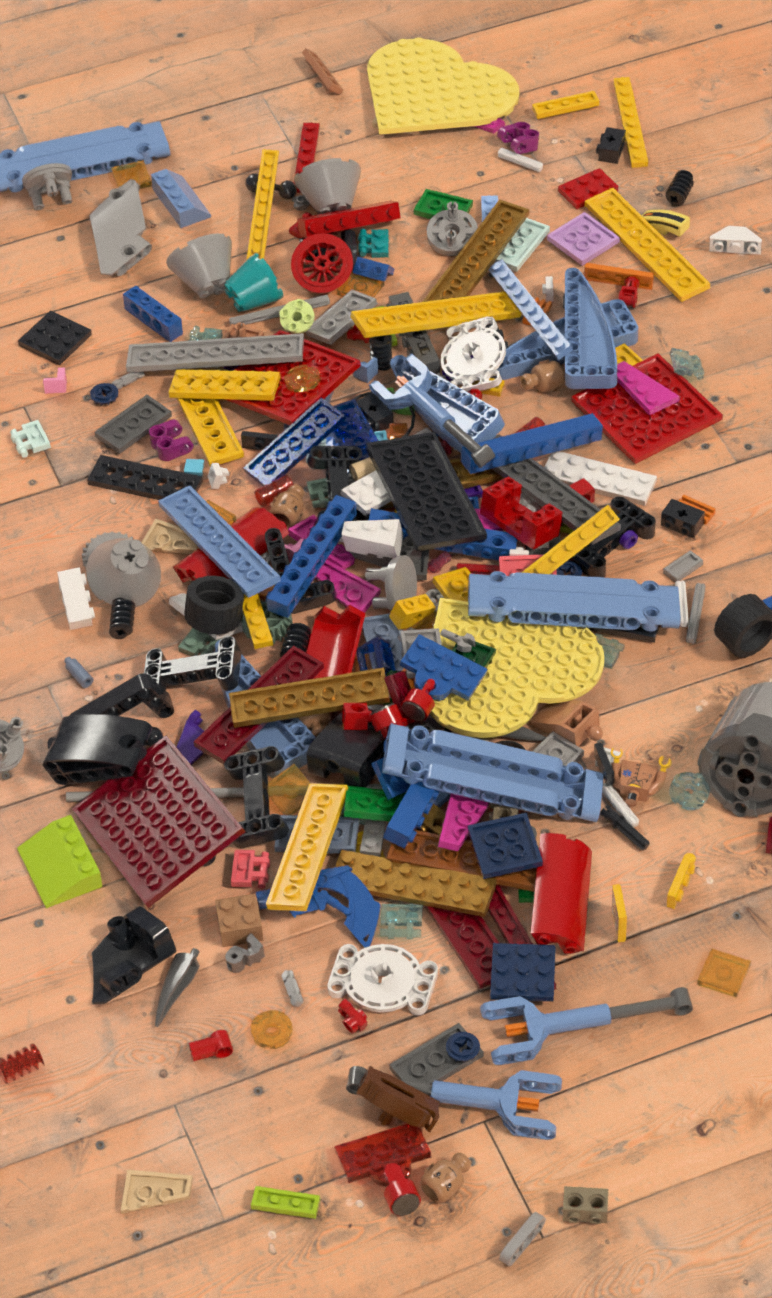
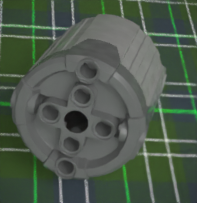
[698,682,772,817]

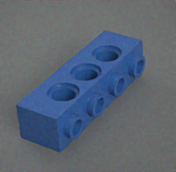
[123,286,183,342]

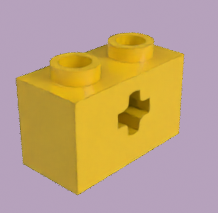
[389,594,436,630]

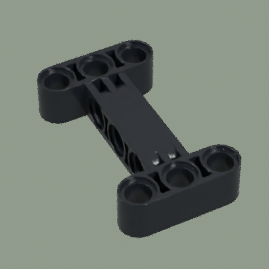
[307,446,370,526]
[564,496,656,578]
[144,636,241,691]
[224,746,289,848]

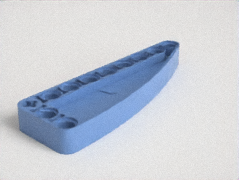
[565,268,617,389]
[491,299,639,380]
[390,355,505,452]
[215,640,316,779]

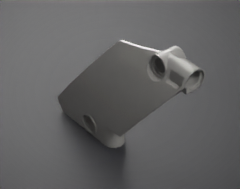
[90,179,152,276]

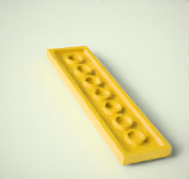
[266,783,348,911]

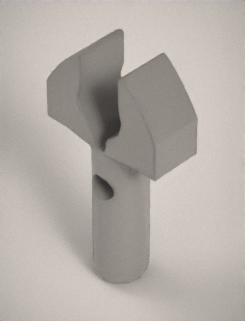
[440,629,475,652]

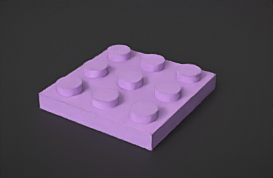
[547,212,620,266]

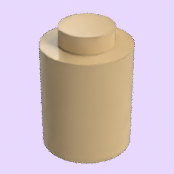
[349,457,376,481]

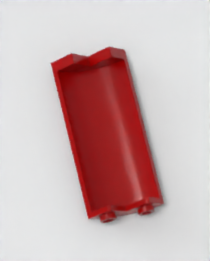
[173,507,290,583]
[305,605,366,679]
[531,833,592,954]

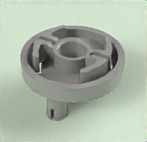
[427,202,478,256]

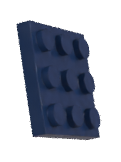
[467,813,543,879]
[490,943,556,1002]

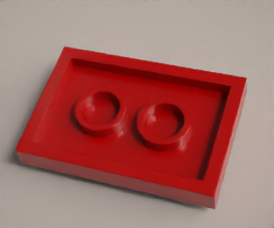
[558,168,619,210]

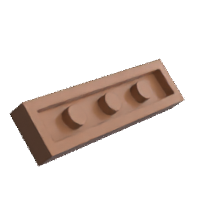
[302,48,343,95]

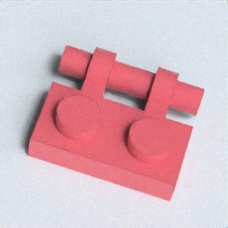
[231,849,270,889]

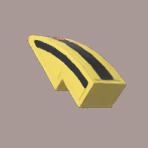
[642,210,690,237]

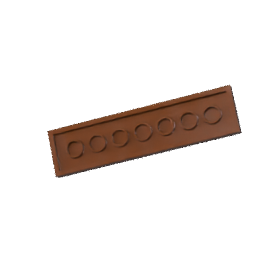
[386,830,537,892]

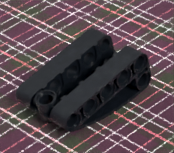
[307,711,406,788]
[43,715,152,785]

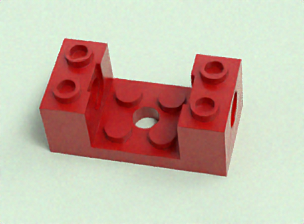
[480,476,563,550]

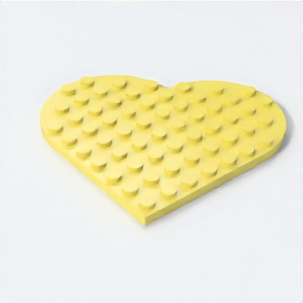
[367,38,519,135]
[430,598,604,738]

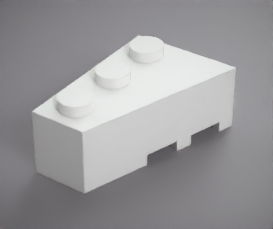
[342,519,403,559]
[57,567,95,630]

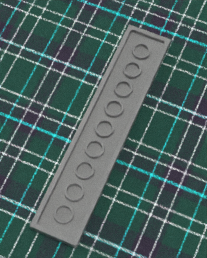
[126,334,304,372]

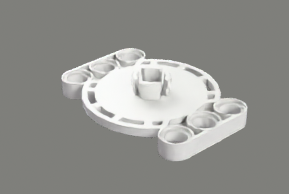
[441,317,506,392]
[328,944,438,1015]

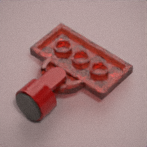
[335,1123,431,1216]

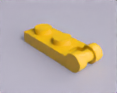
[667,853,696,909]

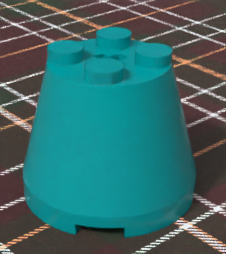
[224,253,284,312]

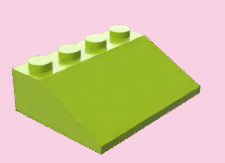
[17,815,103,908]

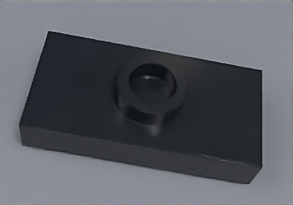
[241,431,279,452]

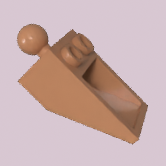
[529,700,603,746]

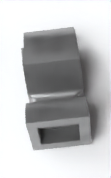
[225,933,265,973]

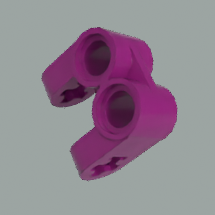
[497,122,539,154]
[149,419,194,461]

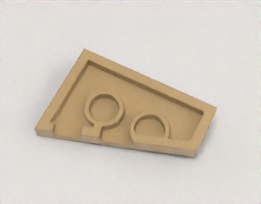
[141,519,199,554]
[121,1170,193,1214]

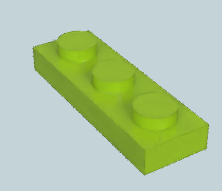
[251,1186,320,1219]

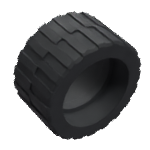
[184,576,244,635]
[714,594,772,658]

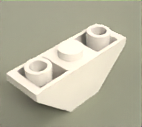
[709,226,762,254]

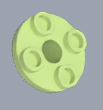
[279,299,315,334]

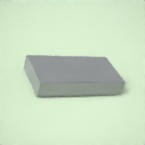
[663,550,703,583]

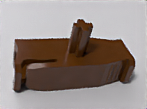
[356,1066,440,1132]

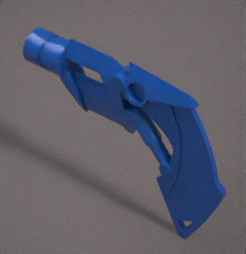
[256,865,381,948]

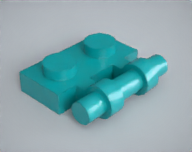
[358,229,389,258]

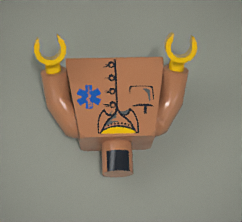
[611,748,672,806]

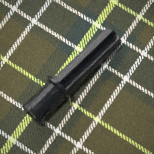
[600,805,650,851]

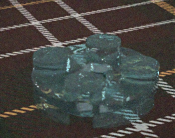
[669,772,710,810]

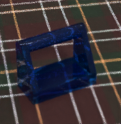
[356,635,396,677]

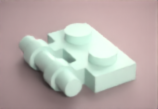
[10,420,51,458]

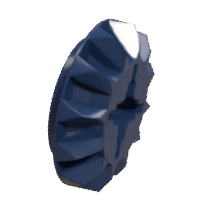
[90,383,119,406]
[557,561,582,576]
[446,1032,480,1063]

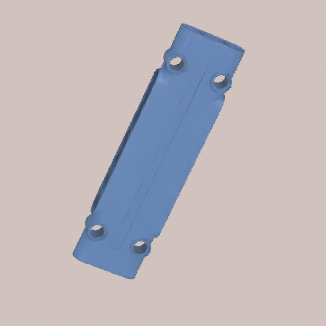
[0,121,170,192]
[468,571,681,631]
[382,723,604,822]

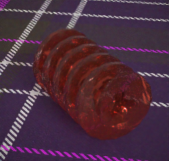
[0,1043,45,1084]

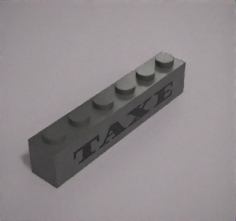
[386,292,440,374]

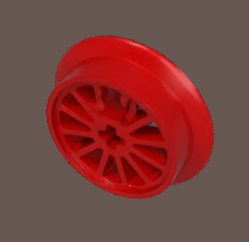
[291,233,353,293]

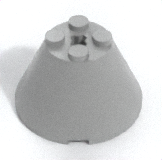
[294,158,361,215]
[166,233,232,298]
[86,538,161,608]

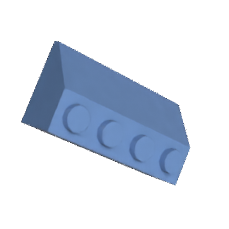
[151,169,211,228]

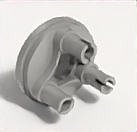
[22,163,73,210]
[365,555,417,610]
[0,717,24,773]

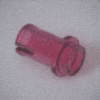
[428,552,451,573]

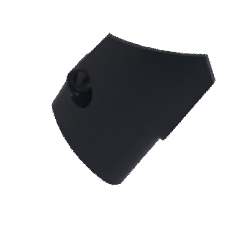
[92,906,177,1004]

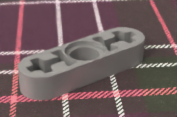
[499,1212,546,1267]

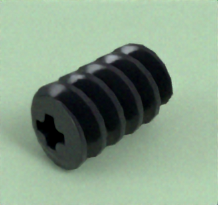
[665,170,694,206]
[369,335,392,371]
[109,598,136,639]
[280,623,311,658]

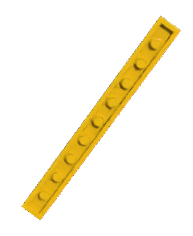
[246,149,279,260]

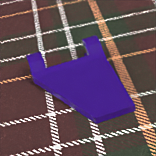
[177,710,204,765]

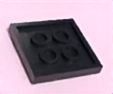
[18,310,92,365]

